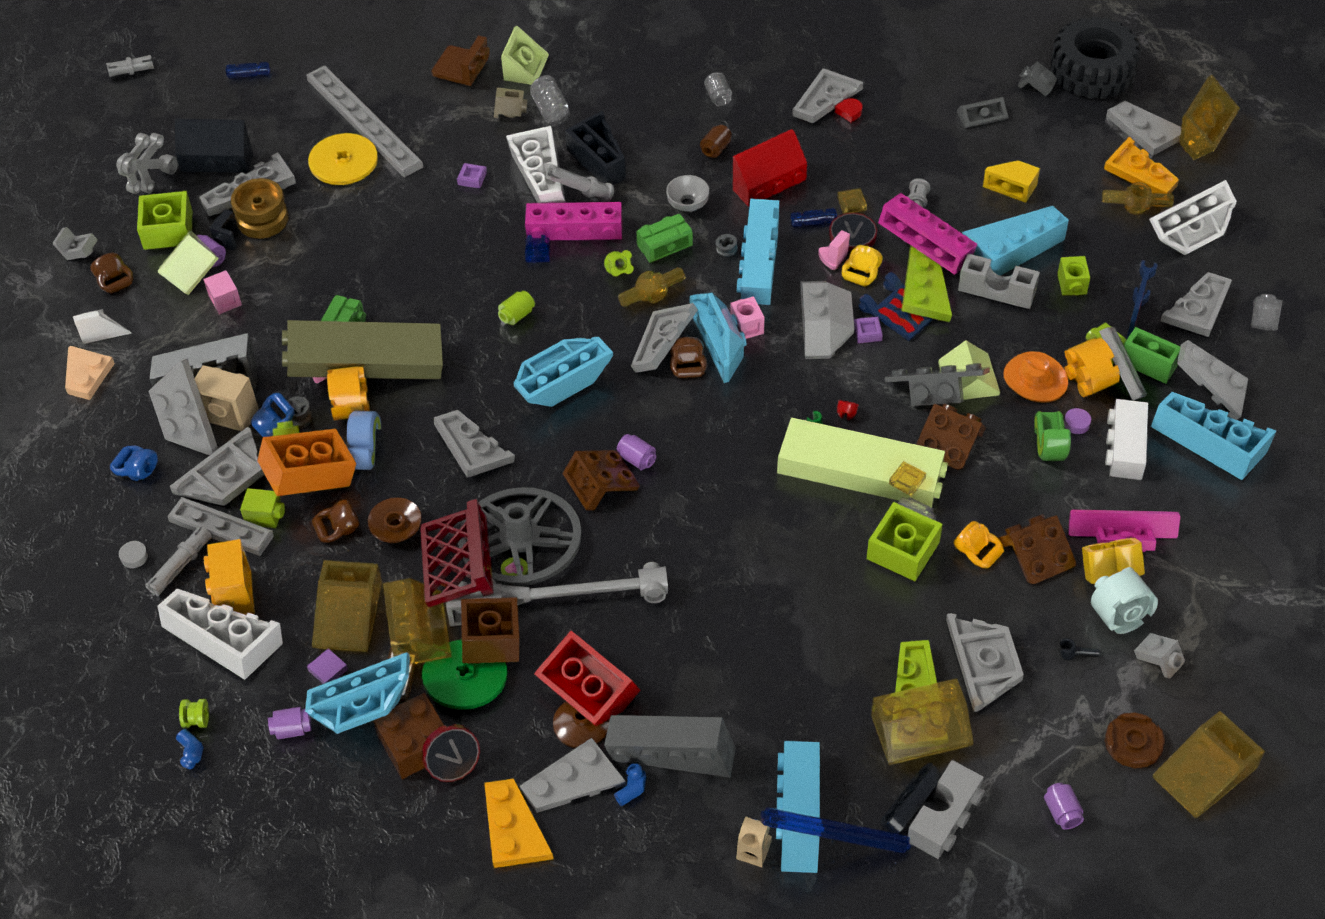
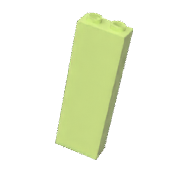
[777,418,948,508]

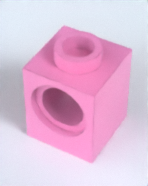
[203,270,242,314]
[731,296,764,339]

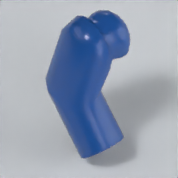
[176,729,204,769]
[614,764,646,806]

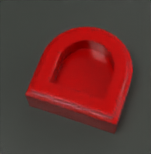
[835,98,862,123]

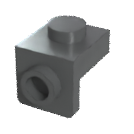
[1018,61,1057,96]

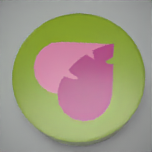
[501,558,528,576]

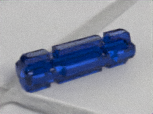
[226,62,270,78]
[790,208,837,227]

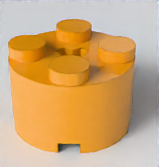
[1065,337,1120,397]
[327,366,370,421]

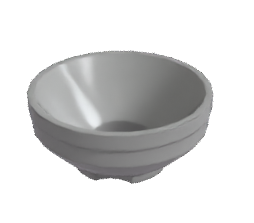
[666,175,709,212]

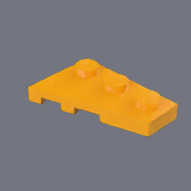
[1104,137,1179,200]
[484,779,553,868]

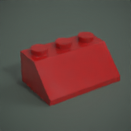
[733,129,807,207]
[534,631,641,726]

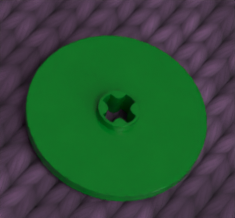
[422,640,507,710]

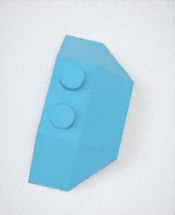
[690,293,747,383]
[514,337,613,407]
[305,652,410,734]

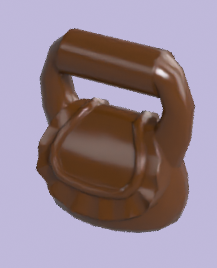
[90,253,134,294]
[670,337,707,378]
[312,499,360,543]

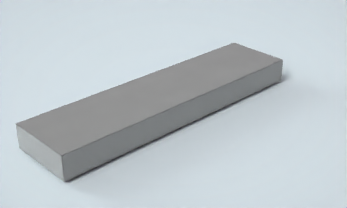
[168,497,274,556]

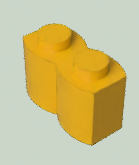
[1082,538,1145,586]

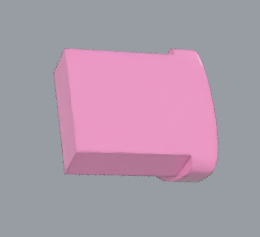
[818,230,850,270]

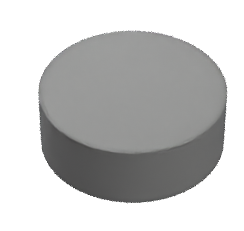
[119,541,148,568]

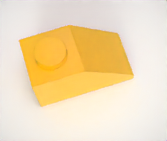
[983,160,1040,203]

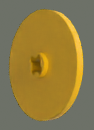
[308,133,378,185]

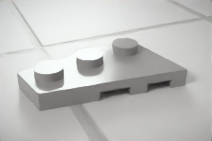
[1177,340,1248,420]
[434,410,515,478]
[520,738,626,813]

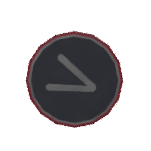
[829,213,877,253]
[422,724,480,782]

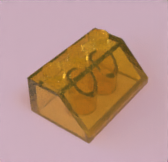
[1180,75,1240,160]
[383,578,452,665]
[871,678,973,765]

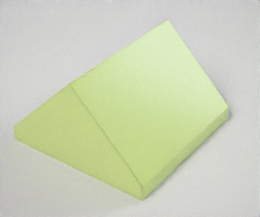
[501,26,549,85]
[158,231,219,295]
[938,340,1000,400]

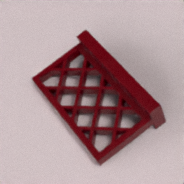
[420,499,494,608]

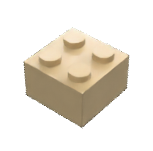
[195,365,259,431]

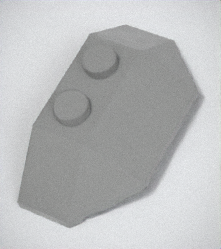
[800,281,854,359]

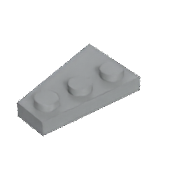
[793,68,863,123]
[1106,101,1189,156]
[1160,272,1232,337]
[631,303,698,373]

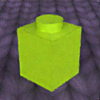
[240,488,285,528]

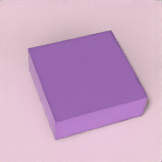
[457,163,487,189]
[854,317,883,343]
[307,649,348,684]

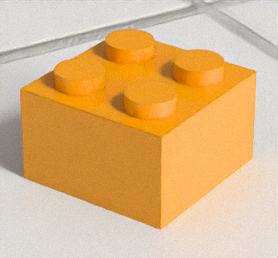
[204,539,255,615]

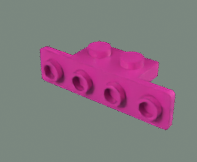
[1068,510,1180,552]

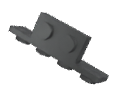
[885,363,990,406]

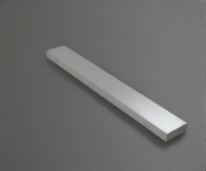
[306,66,423,177]

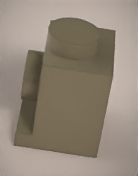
[494,87,527,118]

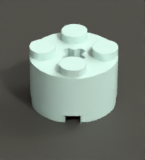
[1091,567,1158,634]

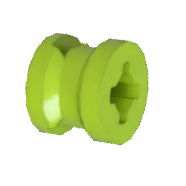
[179,699,209,728]

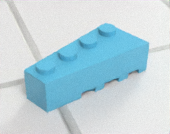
[737,199,779,305]
[962,206,1069,276]
[1151,392,1276,480]
[776,741,820,873]

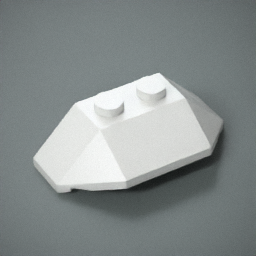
[1149,180,1237,255]

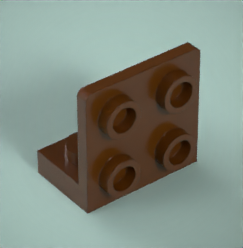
[562,450,640,511]

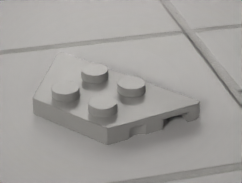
[149,358,218,455]
[170,427,265,506]
[946,613,1024,712]

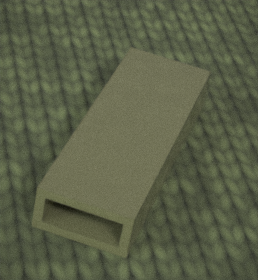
[282,320,443,379]

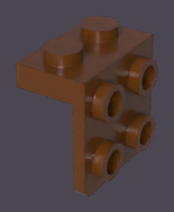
[432,35,490,86]
[916,404,986,470]
[998,514,1076,584]

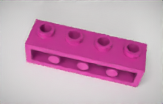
[878,193,978,275]
[525,202,622,241]

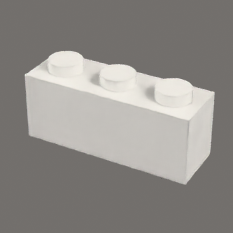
[1105,399,1148,480]

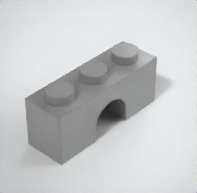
[958,254,1040,309]
[907,760,985,859]

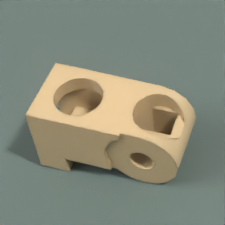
[736,816,772,867]

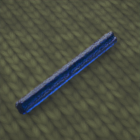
[760,807,911,853]

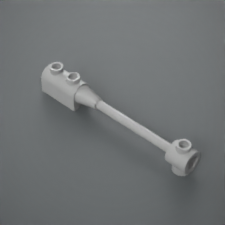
[446,562,668,626]

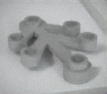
[116,133,178,194]

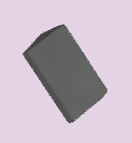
[957,97,1009,129]

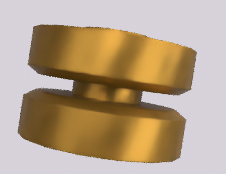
[231,178,288,239]

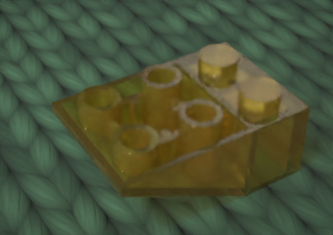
[312,560,382,652]
[1152,711,1265,818]

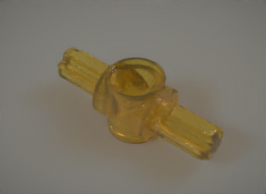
[1102,182,1174,214]
[618,268,685,306]

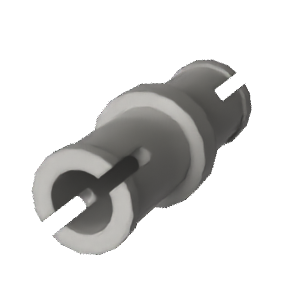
[106,55,154,77]

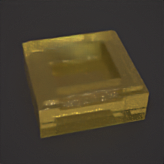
[837,188,867,214]
[889,461,926,496]

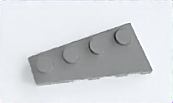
[199,152,296,216]

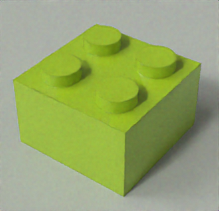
[137,191,193,250]
[867,502,942,582]

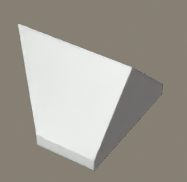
[73,309,132,344]

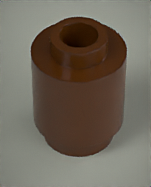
[700,125,732,158]

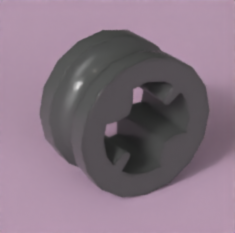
[716,234,738,257]

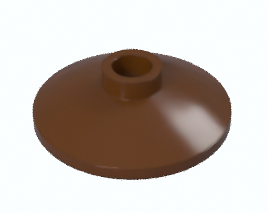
[368,498,422,543]
[553,702,610,749]

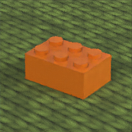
[257,429,356,496]

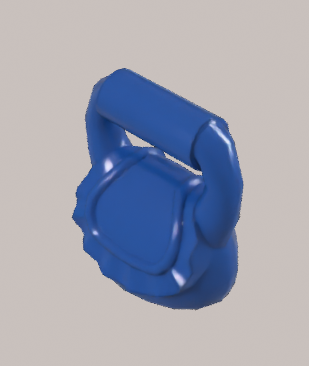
[251,393,294,437]
[110,445,158,481]

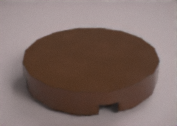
[1104,712,1165,768]

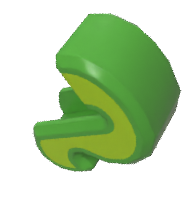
[1034,411,1071,461]

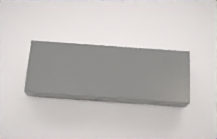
[1099,327,1147,401]

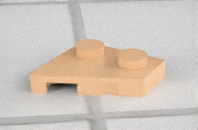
[65,346,115,400]

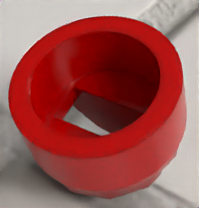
[837,400,859,420]

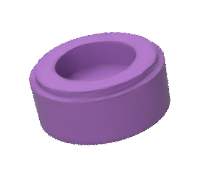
[1064,408,1091,434]

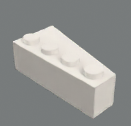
[506,126,566,203]
[158,589,283,680]

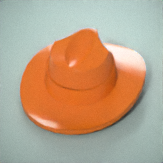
[1003,351,1068,403]

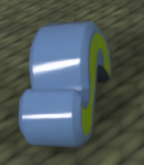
[347,411,381,470]

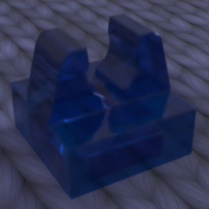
[525,235,550,262]

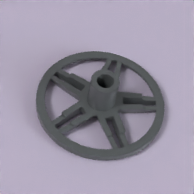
[458,488,581,586]

